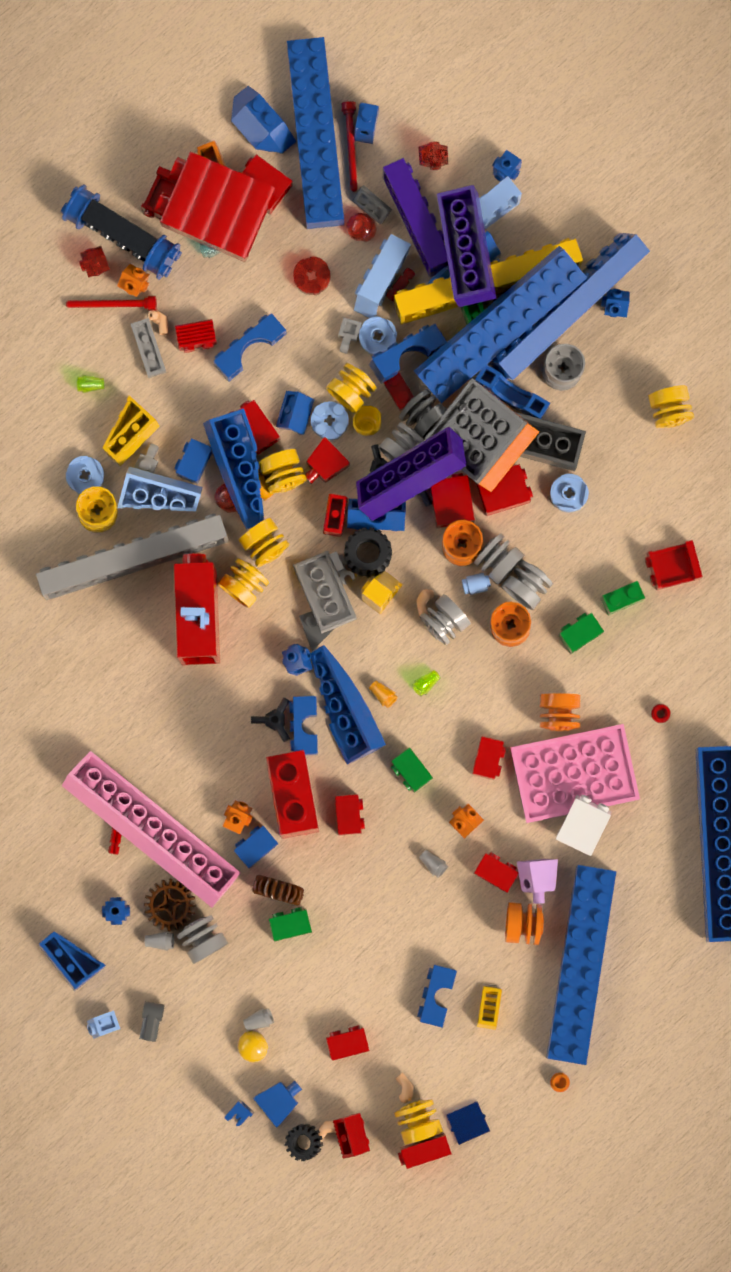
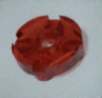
[293,257,331,295]

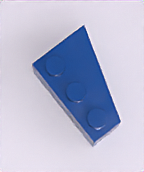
[38,931,106,992]

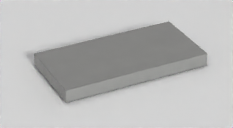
[293,551,357,634]

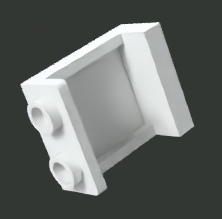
[556,794,612,856]

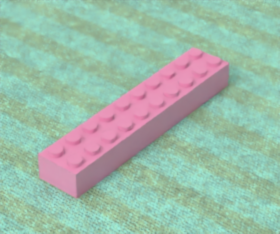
[62,751,241,908]

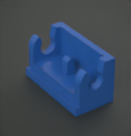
[224,1099,254,1126]

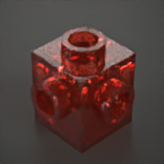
[418,141,449,170]
[79,246,110,278]

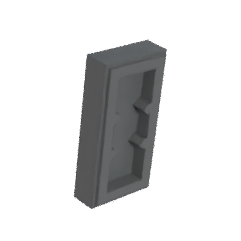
[352,185,392,225]

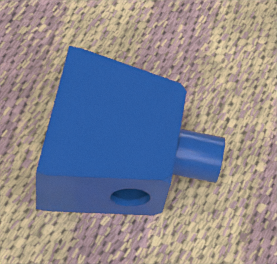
[355,103,379,144]
[253,1081,302,1128]

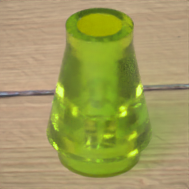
[77,375,104,394]
[412,670,441,697]

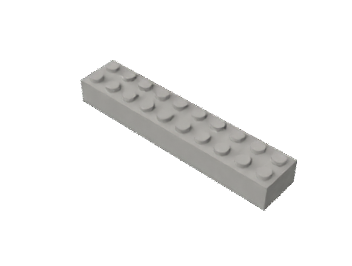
[36,514,229,600]

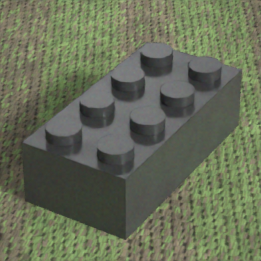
[517,413,586,471]

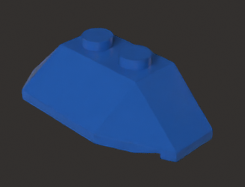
[231,86,296,154]

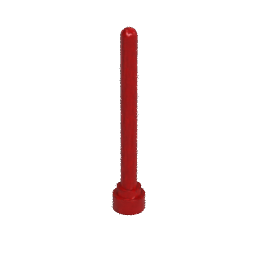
[341,101,358,192]
[66,296,157,311]

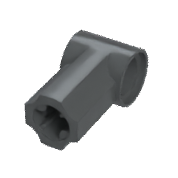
[139,1001,165,1042]

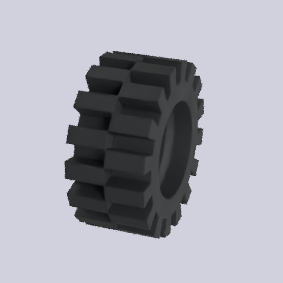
[285,1124,323,1161]

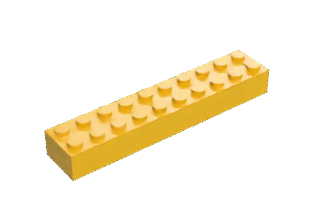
[394,238,583,325]

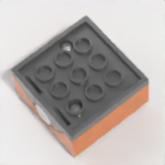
[424,378,539,492]

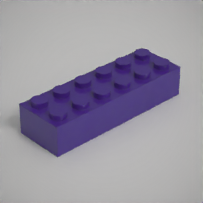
[382,158,448,278]
[437,185,496,307]
[356,427,466,521]

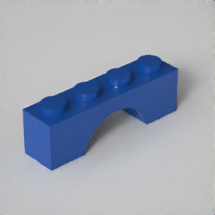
[213,313,287,382]
[369,324,447,384]
[475,365,550,419]

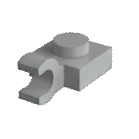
[338,318,362,354]
[134,443,159,473]
[330,552,356,585]

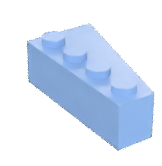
[479,176,522,229]
[354,234,411,318]
[117,466,203,511]

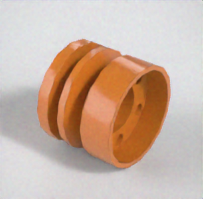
[442,520,483,566]
[491,601,531,647]
[540,693,580,731]
[505,902,544,945]

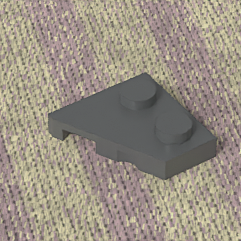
[299,611,335,651]

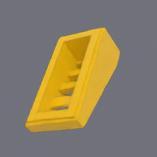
[477,986,502,1030]

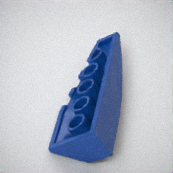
[203,408,264,529]
[310,645,386,764]

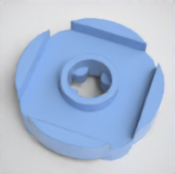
[359,317,397,355]
[311,401,349,440]
[66,456,104,494]
[550,474,589,513]

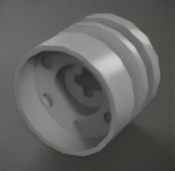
[542,344,585,391]
[379,423,424,461]
[474,533,525,584]
[501,560,553,610]
[420,594,471,646]
[177,915,228,964]

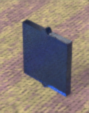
[446,1101,490,1145]

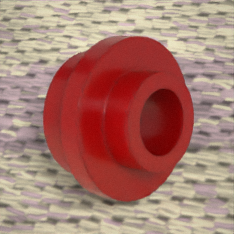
[651,704,671,723]

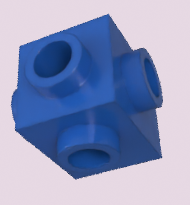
[492,150,522,182]
[601,289,630,318]
[282,644,313,676]
[102,897,130,925]

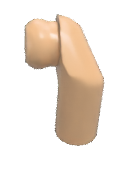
[148,310,169,335]
[416,589,434,617]
[396,1072,414,1103]
[318,1121,336,1141]

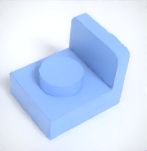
[181,607,209,629]
[87,1010,120,1039]

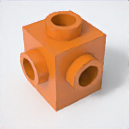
[117,264,150,297]
[223,800,253,834]
[449,803,484,839]

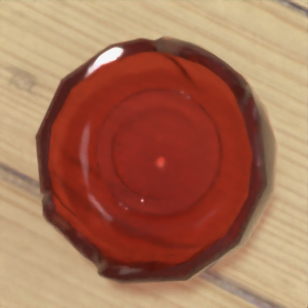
[346,213,377,242]
[214,483,237,513]

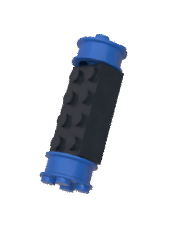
[61,184,182,280]

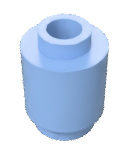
[462,573,491,595]

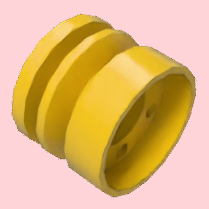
[326,363,377,413]
[648,385,694,428]
[258,449,307,494]
[76,487,118,533]
[239,518,290,568]
[218,558,269,608]
[394,1099,443,1145]

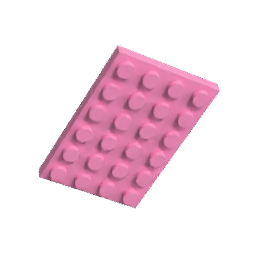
[510,724,640,823]

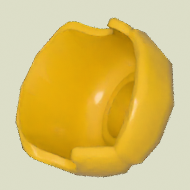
[353,405,382,436]
[238,1030,268,1063]

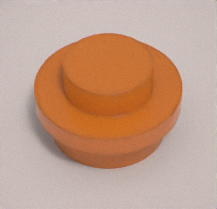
[550,1072,570,1092]

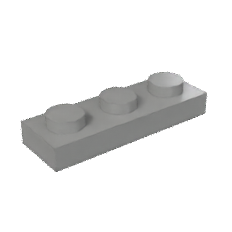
[131,318,167,378]

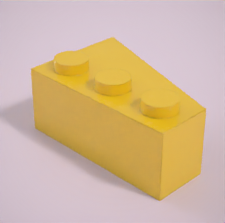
[102,395,159,467]
[361,571,403,614]

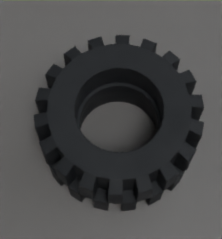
[344,527,392,578]

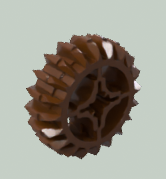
[252,875,304,906]
[144,879,197,931]

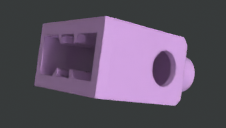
[517,859,558,904]

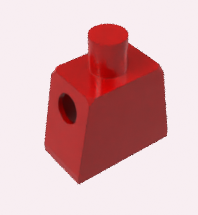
[305,437,350,484]

